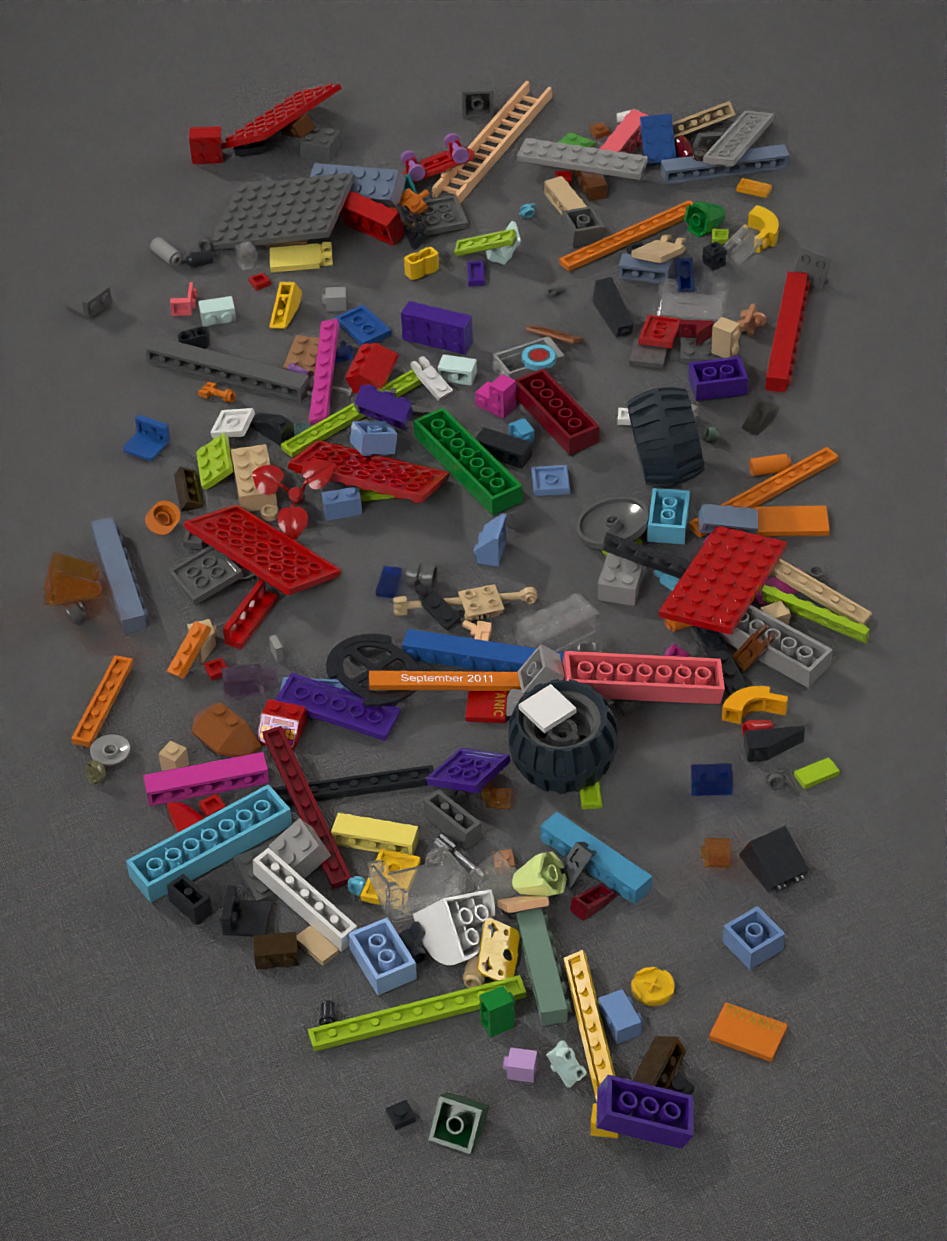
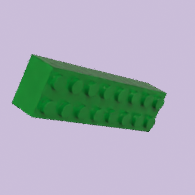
[413,407,523,516]

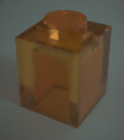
[700,837,730,868]

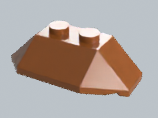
[191,702,262,757]

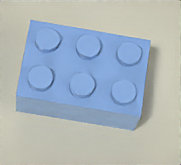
[348,917,417,996]

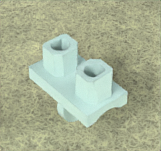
[546,1041,587,1087]

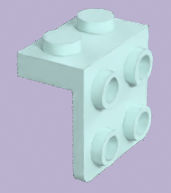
[486,221,521,265]

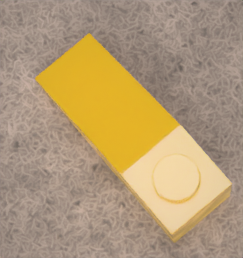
[269,282,302,329]

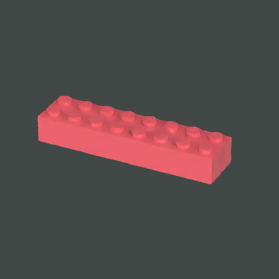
[562,651,725,704]

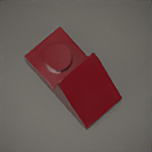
[679,320,714,346]

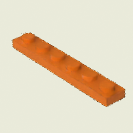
[71,655,134,747]

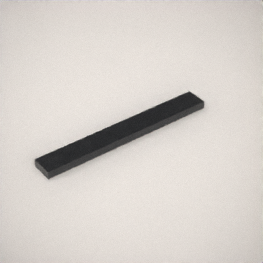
[272,765,434,806]

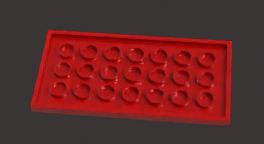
[222,83,342,149]
[288,440,450,503]
[183,504,341,596]
[659,526,787,635]

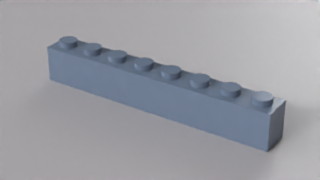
[661,144,789,184]
[91,517,149,634]

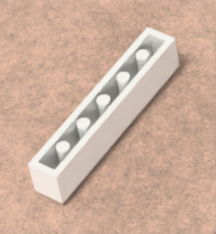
[253,848,357,952]

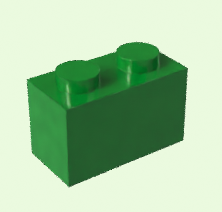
[479,985,516,1038]

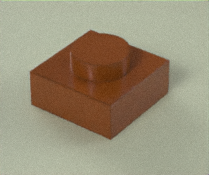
[589,122,610,139]

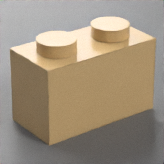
[711,317,741,358]

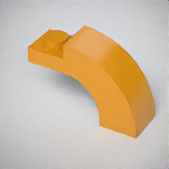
[722,686,788,724]

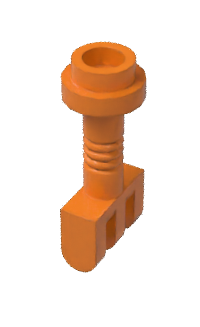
[197,382,236,403]

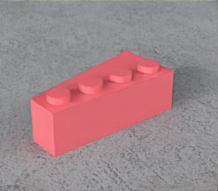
[599,109,648,154]

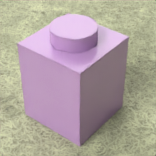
[503,1048,537,1083]

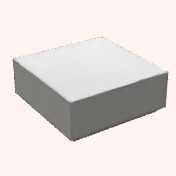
[269,635,284,663]

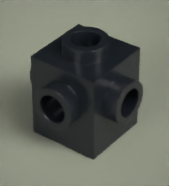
[702,241,727,271]

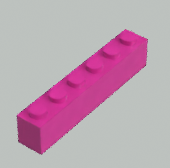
[143,752,269,806]

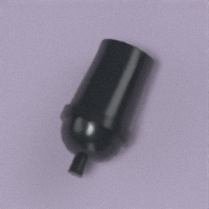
[182,250,213,268]

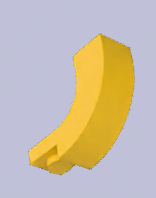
[748,205,779,254]

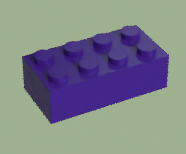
[401,301,473,355]
[596,1075,693,1149]

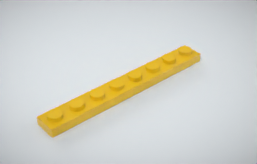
[563,950,615,1101]

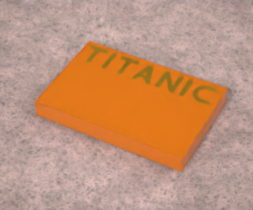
[709,1002,788,1062]

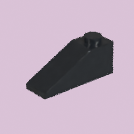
[249,413,295,446]
[744,725,805,762]

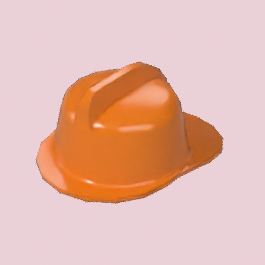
[145,500,180,535]

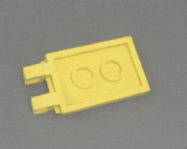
[270,242,333,272]

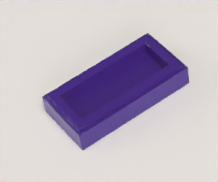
[467,261,485,286]

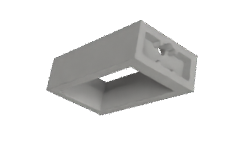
[492,336,565,380]

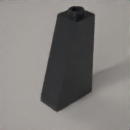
[592,277,634,338]

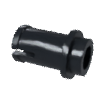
[319,1000,336,1026]

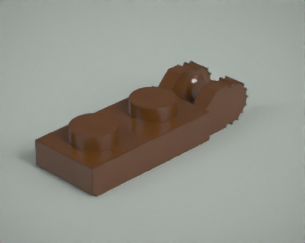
[732,624,777,673]

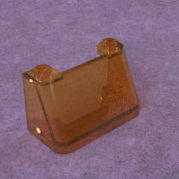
[43,551,102,607]

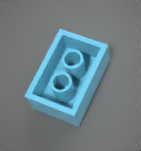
[647,488,690,545]

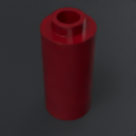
[674,135,694,158]

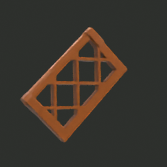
[526,325,584,345]

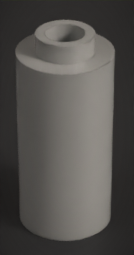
[150,237,182,267]

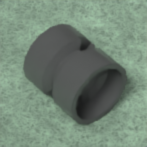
[406,562,437,589]

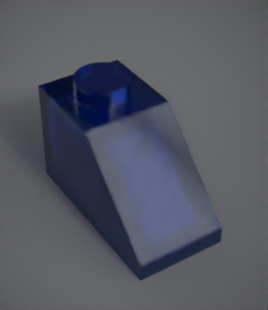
[674,258,694,292]

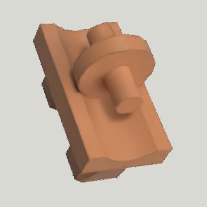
[737,304,767,336]

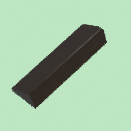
[174,467,203,511]

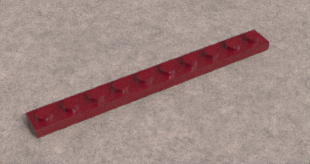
[262,726,351,889]

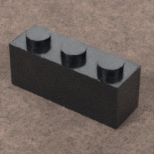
[475,427,532,469]

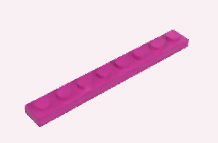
[309,319,339,425]

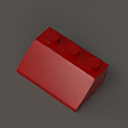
[345,343,399,394]

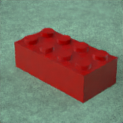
[340,191,405,246]

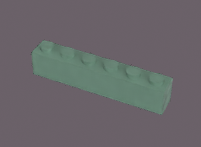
[516,907,571,1026]

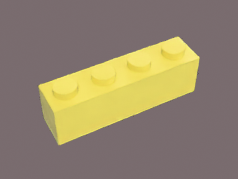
[331,813,419,855]

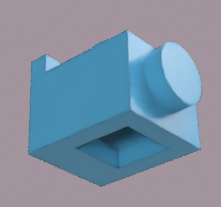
[509,418,535,445]

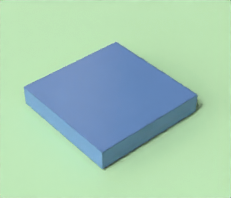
[531,465,570,496]

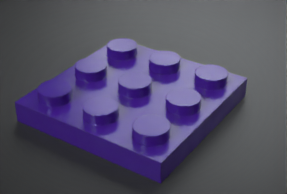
[426,748,511,793]

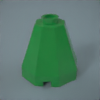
[684,201,726,237]

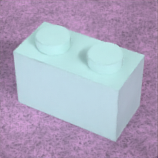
[198,296,236,326]
[438,355,477,386]

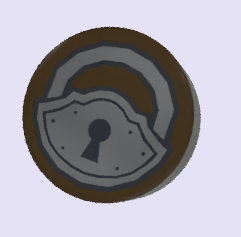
[692,147,708,161]

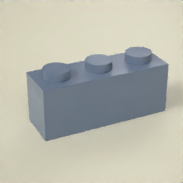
[619,253,672,284]
[698,503,758,534]

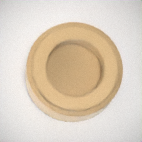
[261,504,279,521]

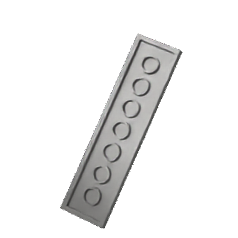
[703,111,774,167]
[517,138,648,180]

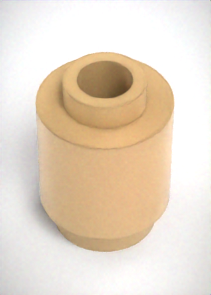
[463,956,488,988]

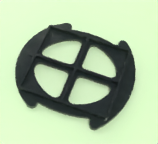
[326,633,428,708]

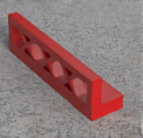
[223,579,278,650]

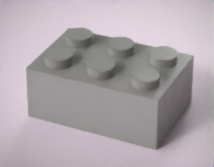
[598,553,647,606]

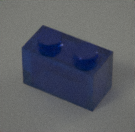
[690,763,733,796]

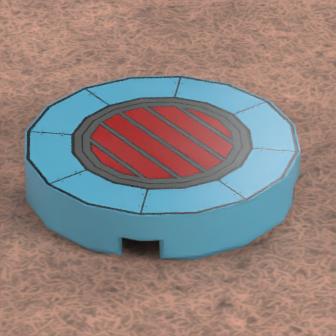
[522,344,556,371]

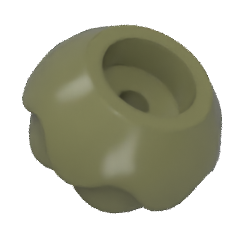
[85,760,105,785]

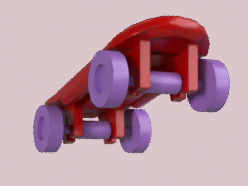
[401,133,475,184]

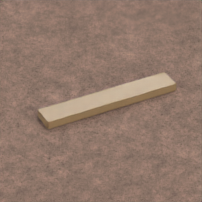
[770,559,872,625]

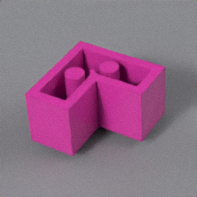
[475,374,516,419]

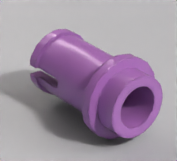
[287,363,309,375]

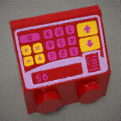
[257,699,307,751]

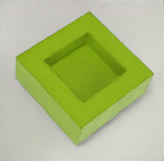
[712,229,729,245]

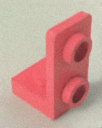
[170,282,197,316]

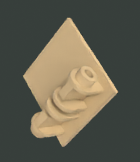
[458,584,504,622]

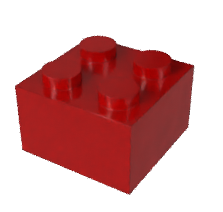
[189,126,224,164]

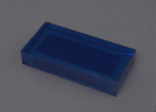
[375,566,402,598]

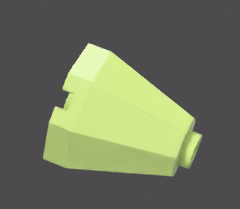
[512,851,567,897]

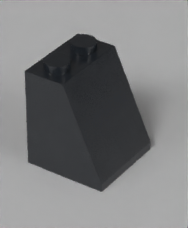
[739,826,809,892]

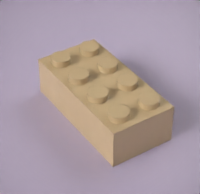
[230,444,277,512]

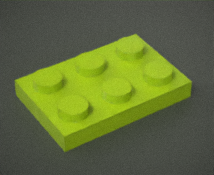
[196,433,234,490]

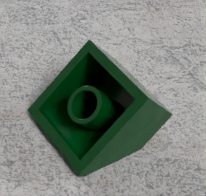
[428,1092,490,1154]

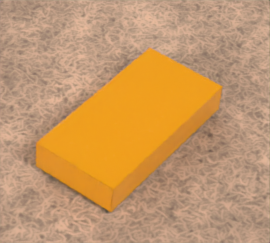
[736,178,772,198]

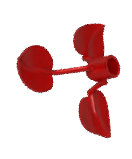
[252,459,334,540]

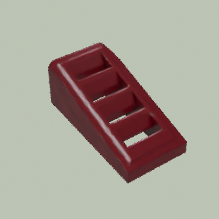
[570,883,616,921]

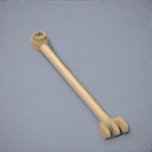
[393,587,538,616]

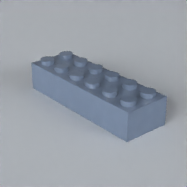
[310,163,406,208]

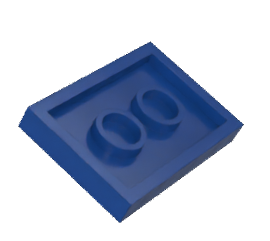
[640,114,676,165]
[335,305,392,345]

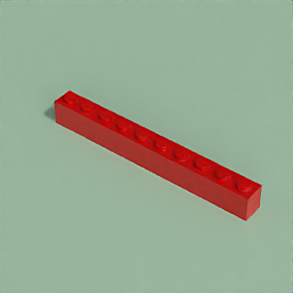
[765,271,810,393]

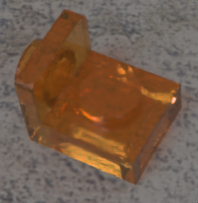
[482,780,512,810]

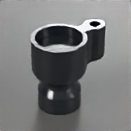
[399,921,427,964]

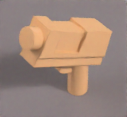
[462,620,492,641]

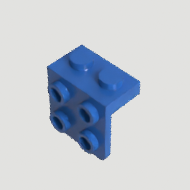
[123,414,171,461]

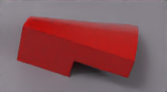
[167,802,205,833]

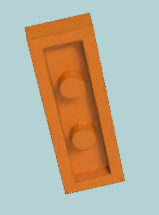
[167,621,212,679]

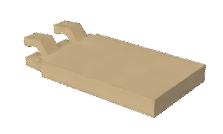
[631,235,686,263]

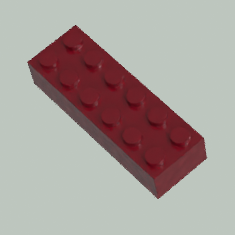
[515,368,600,455]

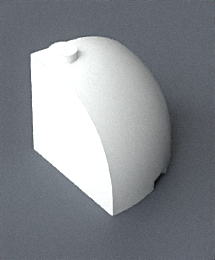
[413,889,495,965]

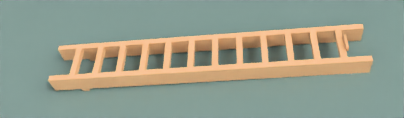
[432,81,552,204]

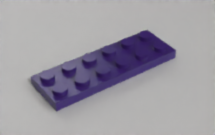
[276,673,401,741]

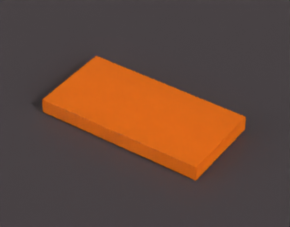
[752,506,830,537]

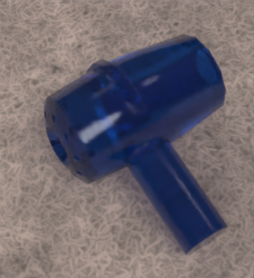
[335,341,354,362]

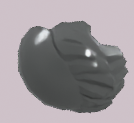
[576,641,608,653]

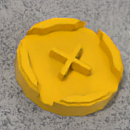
[631,967,675,1007]

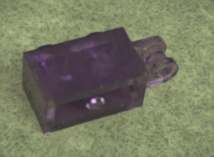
[221,663,278,699]

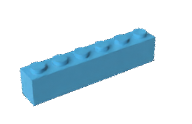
[540,812,652,904]

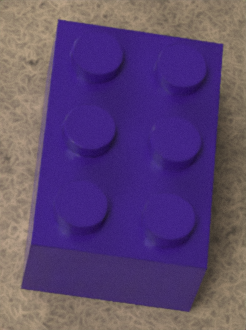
[688,356,748,401]
[354,384,413,431]

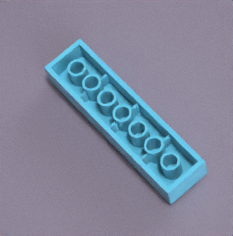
[126,784,292,903]

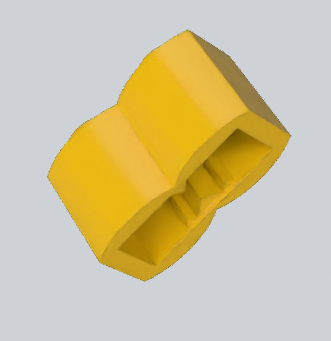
[404,247,439,280]

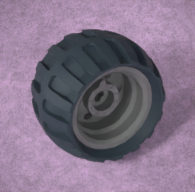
[627,387,705,486]
[508,679,618,794]

